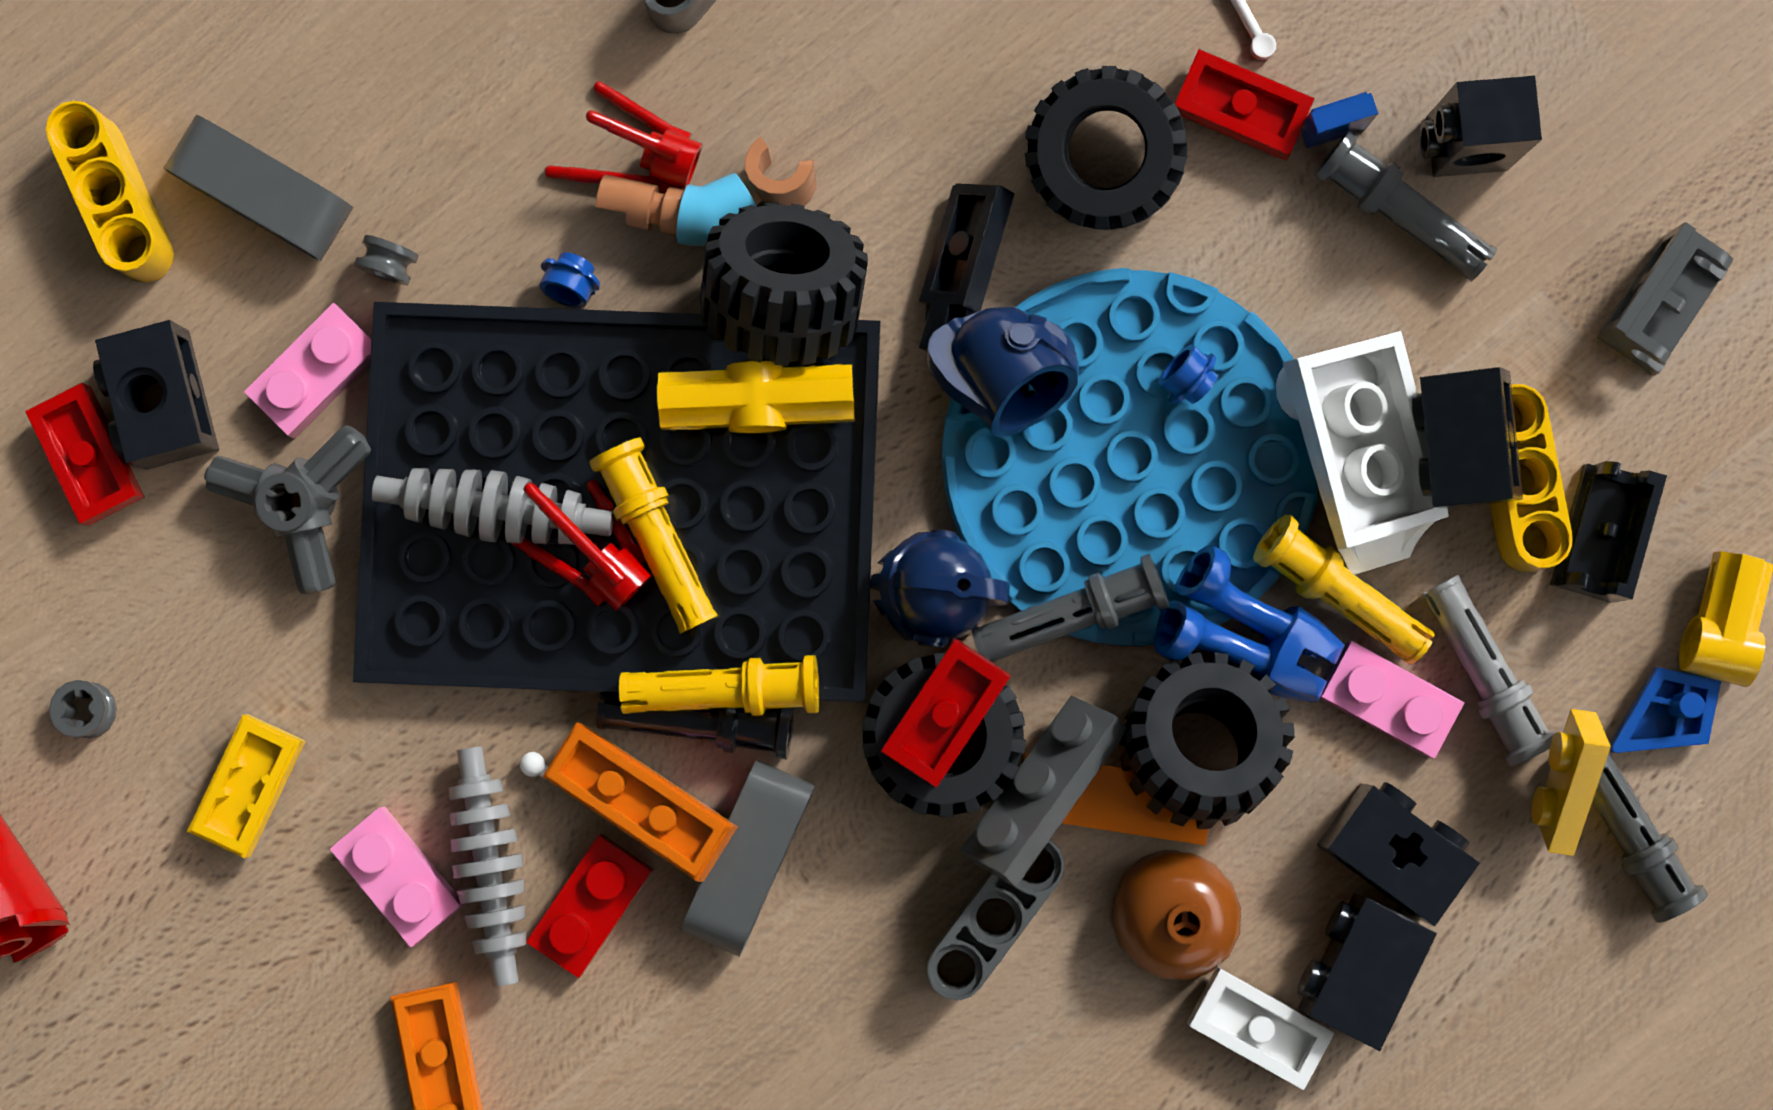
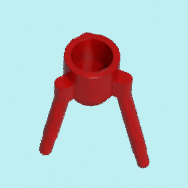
[544,81,703,194]
[511,480,652,611]

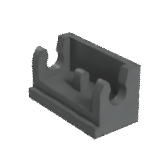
[1596,222,1734,376]

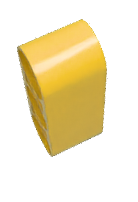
[45,100,174,283]
[1490,384,1572,572]

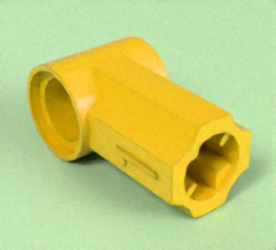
[1679,551,1773,687]

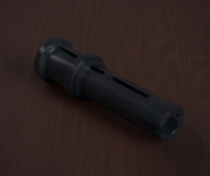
[597,692,794,760]

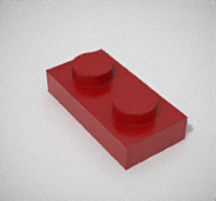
[1175,49,1315,161]
[25,383,145,526]
[881,638,1011,788]
[526,834,654,979]

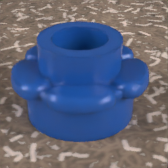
[539,252,600,308]
[1158,345,1218,404]

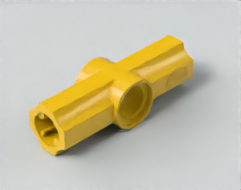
[657,361,854,433]

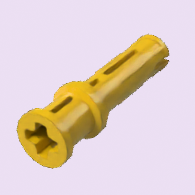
[589,437,718,634]
[1253,515,1434,664]
[619,655,819,716]

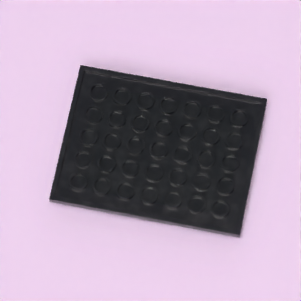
[353,302,881,702]

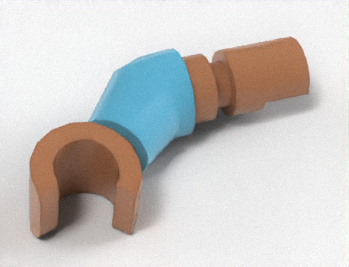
[595,136,816,246]

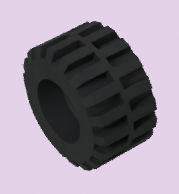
[1025,66,1188,230]
[700,202,868,366]
[1119,652,1295,829]
[862,653,1026,817]

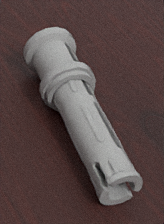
[1422,575,1556,767]

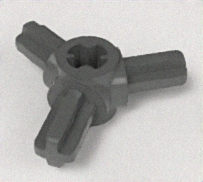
[204,425,371,594]

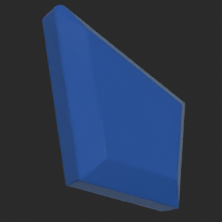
[1609,667,1721,753]

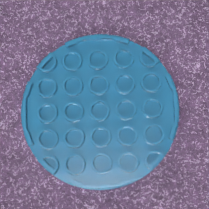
[942,268,1319,646]

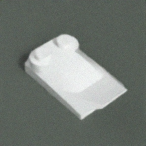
[1276,331,1449,575]

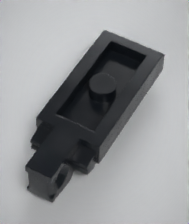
[919,183,1015,352]

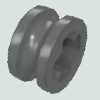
[354,235,419,286]
[49,680,117,739]

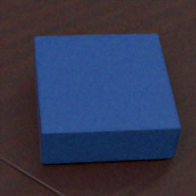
[1301,92,1379,149]

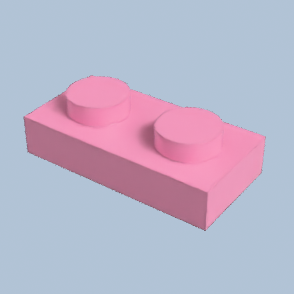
[244,303,372,439]
[1320,641,1465,759]
[330,806,465,948]

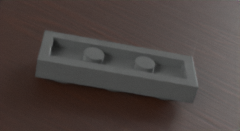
[960,695,1126,887]

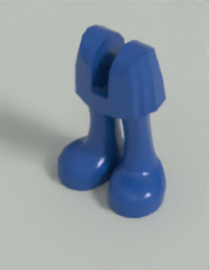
[1154,545,1345,702]

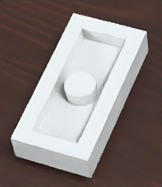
[1186,967,1335,1090]

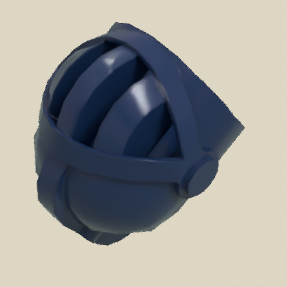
[926,307,1079,438]
[870,530,1010,648]

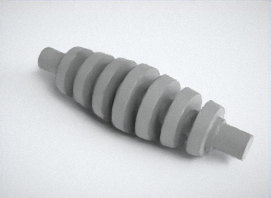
[372,468,614,544]
[449,746,526,987]

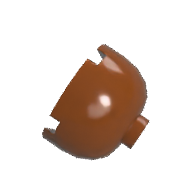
[1111,850,1241,980]

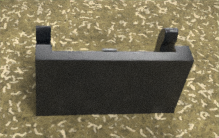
[1550,461,1667,603]

